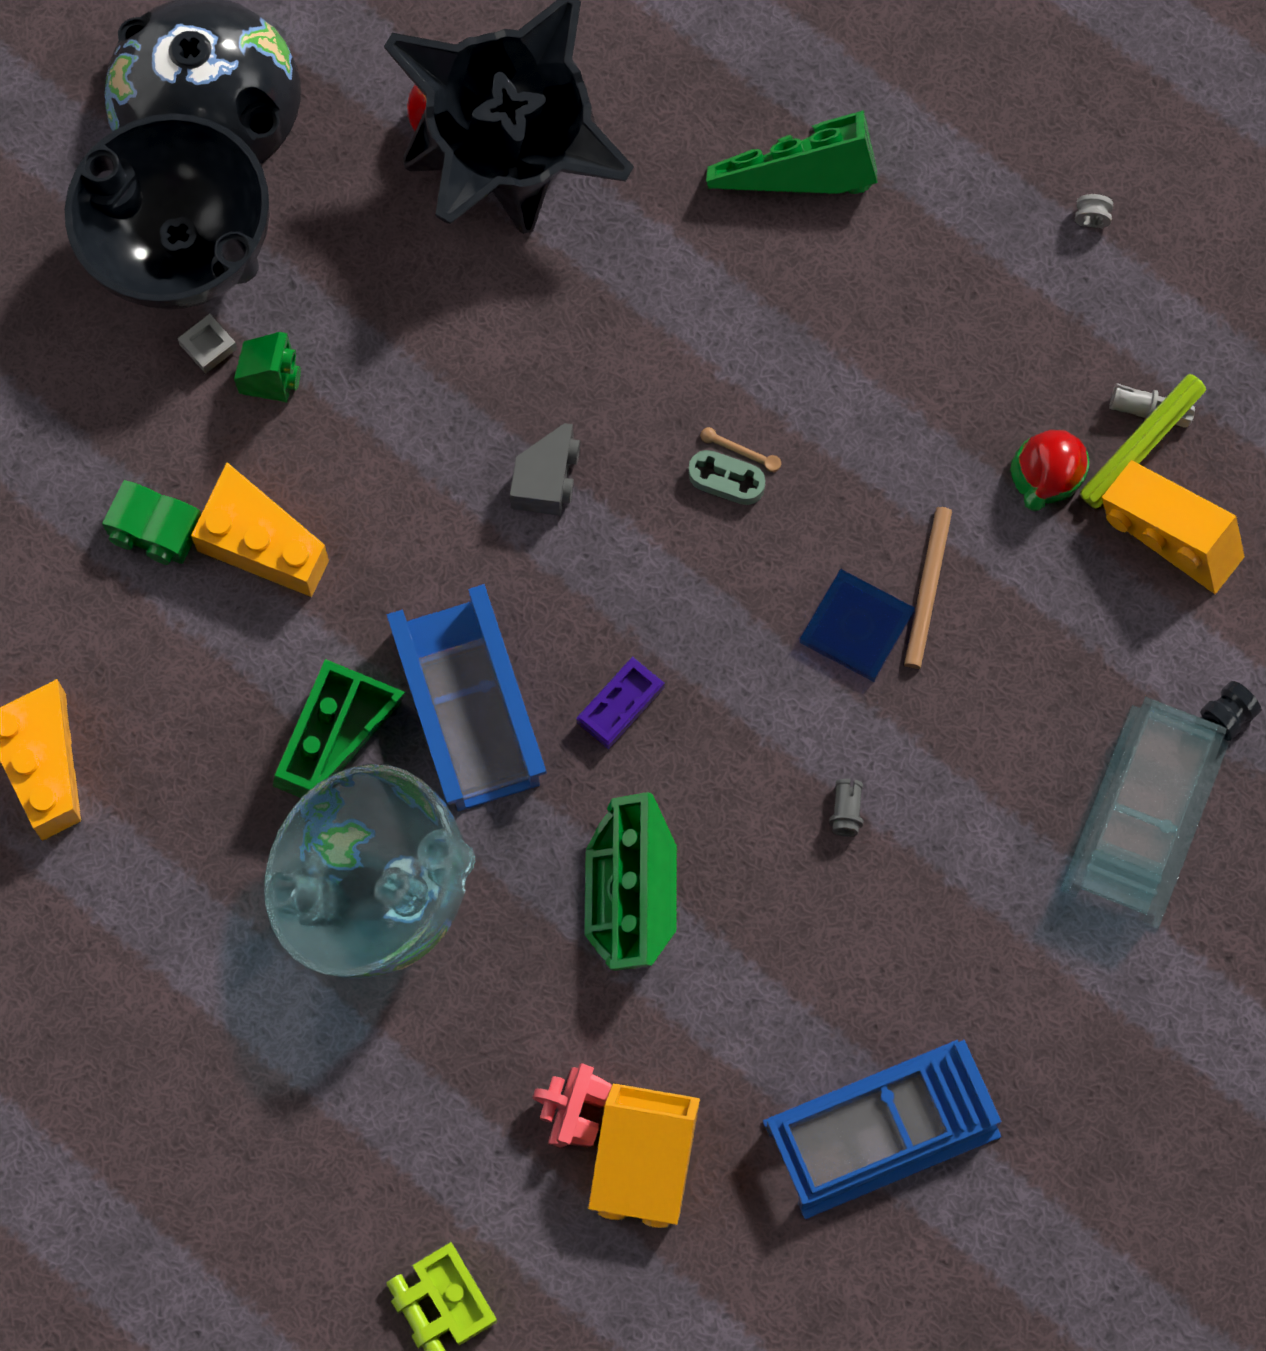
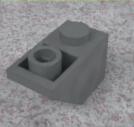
[510,423,580,516]

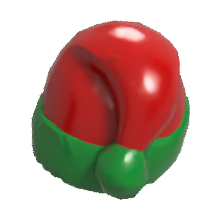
[1010,430,1090,512]

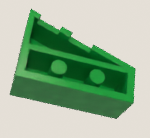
[273,659,405,799]

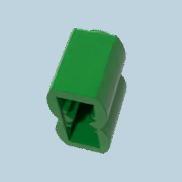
[102,480,201,565]

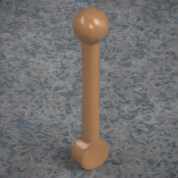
[700,427,781,472]

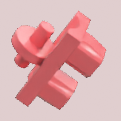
[533,1063,612,1148]

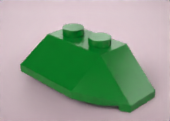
[585,792,677,971]

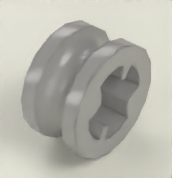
[1075,194,1113,228]

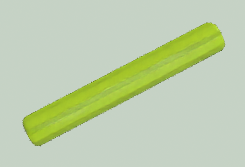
[1080,374,1206,509]

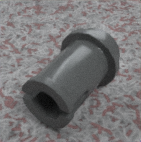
[829,779,864,837]

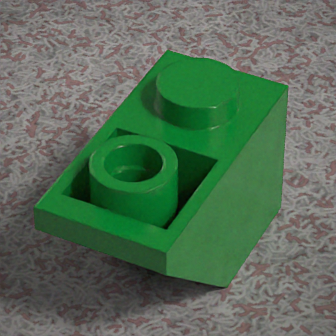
[234,332,301,402]

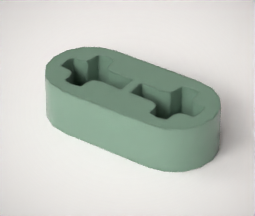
[688,450,766,505]

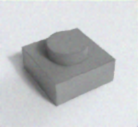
[177,314,237,374]

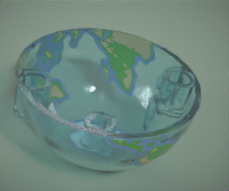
[264,764,475,979]

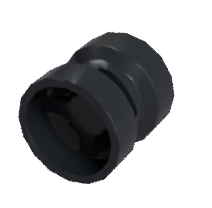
[1200,681,1262,741]

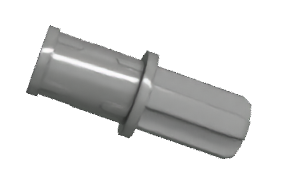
[1109,383,1195,427]

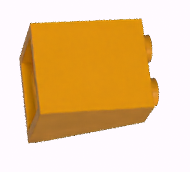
[588,1083,700,1228]

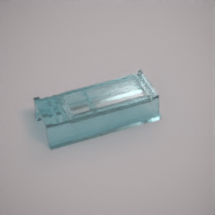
[1060,697,1229,929]

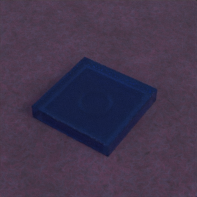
[799,569,915,682]

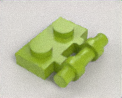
[386,1242,498,1351]

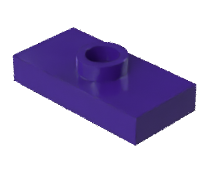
[576,657,665,749]

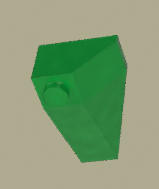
[706,110,878,194]

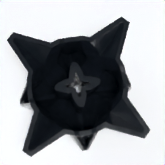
[384,0,634,234]

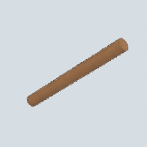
[904,507,952,669]

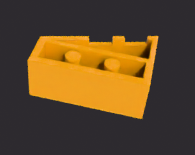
[1102,460,1245,594]
[191,463,329,597]
[0,679,81,841]

